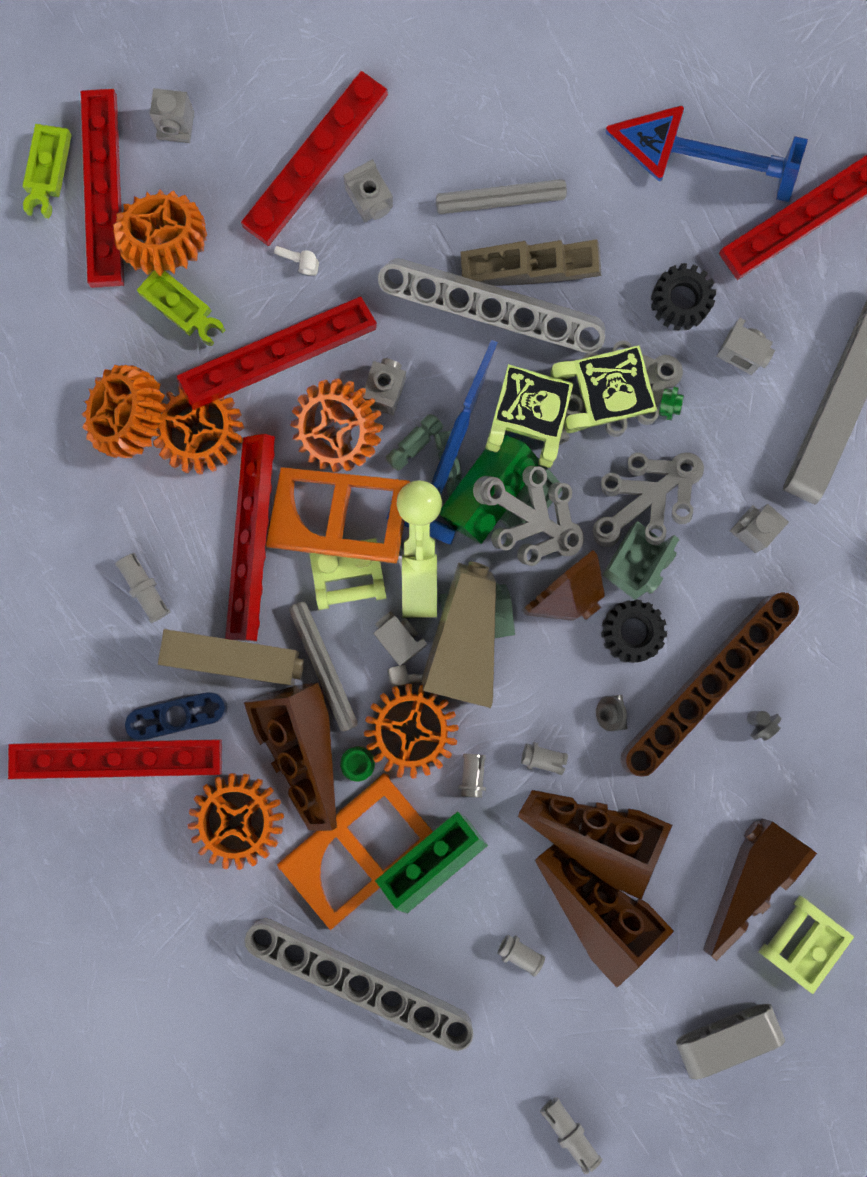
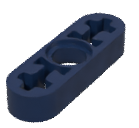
[125,692,227,740]

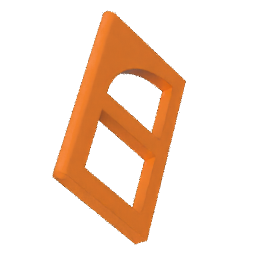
[266,467,410,564]
[277,773,433,930]

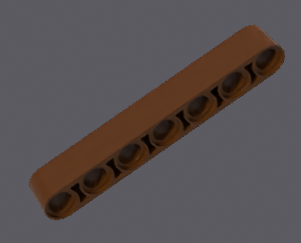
[620,592,799,777]

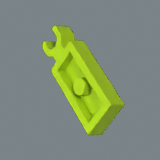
[22,124,72,219]
[136,270,226,346]

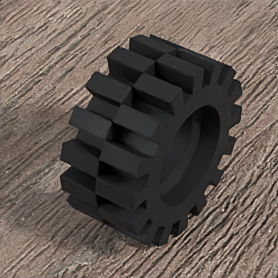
[651,263,716,331]
[601,599,667,663]

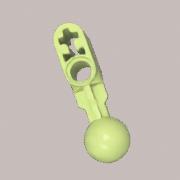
[397,480,442,618]

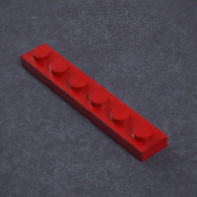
[241,71,388,246]
[80,89,125,288]
[719,155,867,280]
[176,296,377,410]
[225,434,275,641]
[8,739,222,779]

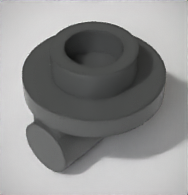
[596,695,628,731]
[747,711,782,741]

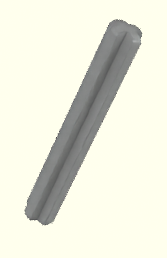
[436,179,567,214]
[289,602,358,731]

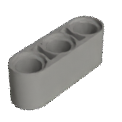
[676,1004,785,1080]

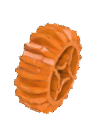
[113,189,207,277]
[81,365,166,458]
[290,378,383,472]
[153,386,244,475]
[364,683,458,779]
[188,773,284,870]

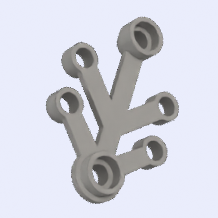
[565,341,683,437]
[593,453,704,547]
[473,466,584,566]

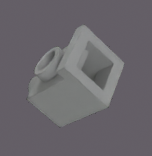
[150,88,194,143]
[343,159,393,222]
[716,318,775,375]
[363,358,406,416]
[730,504,789,553]
[373,612,427,666]

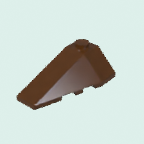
[522,550,605,621]
[243,683,337,831]
[518,790,673,900]
[703,818,817,961]
[535,844,674,988]

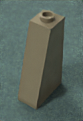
[422,562,496,708]
[157,629,304,686]

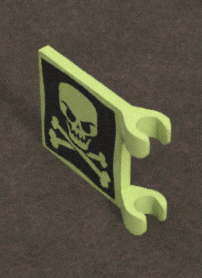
[550,345,657,434]
[485,364,573,468]

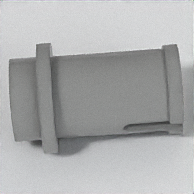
[521,742,568,775]
[458,754,486,798]
[498,935,545,976]

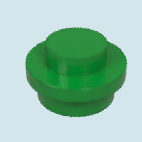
[659,386,684,421]
[340,746,375,782]

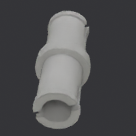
[115,553,170,623]
[540,1097,602,1174]

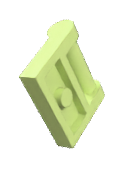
[309,538,387,610]
[758,895,854,994]

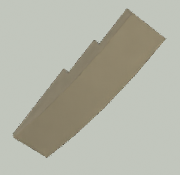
[460,239,602,286]

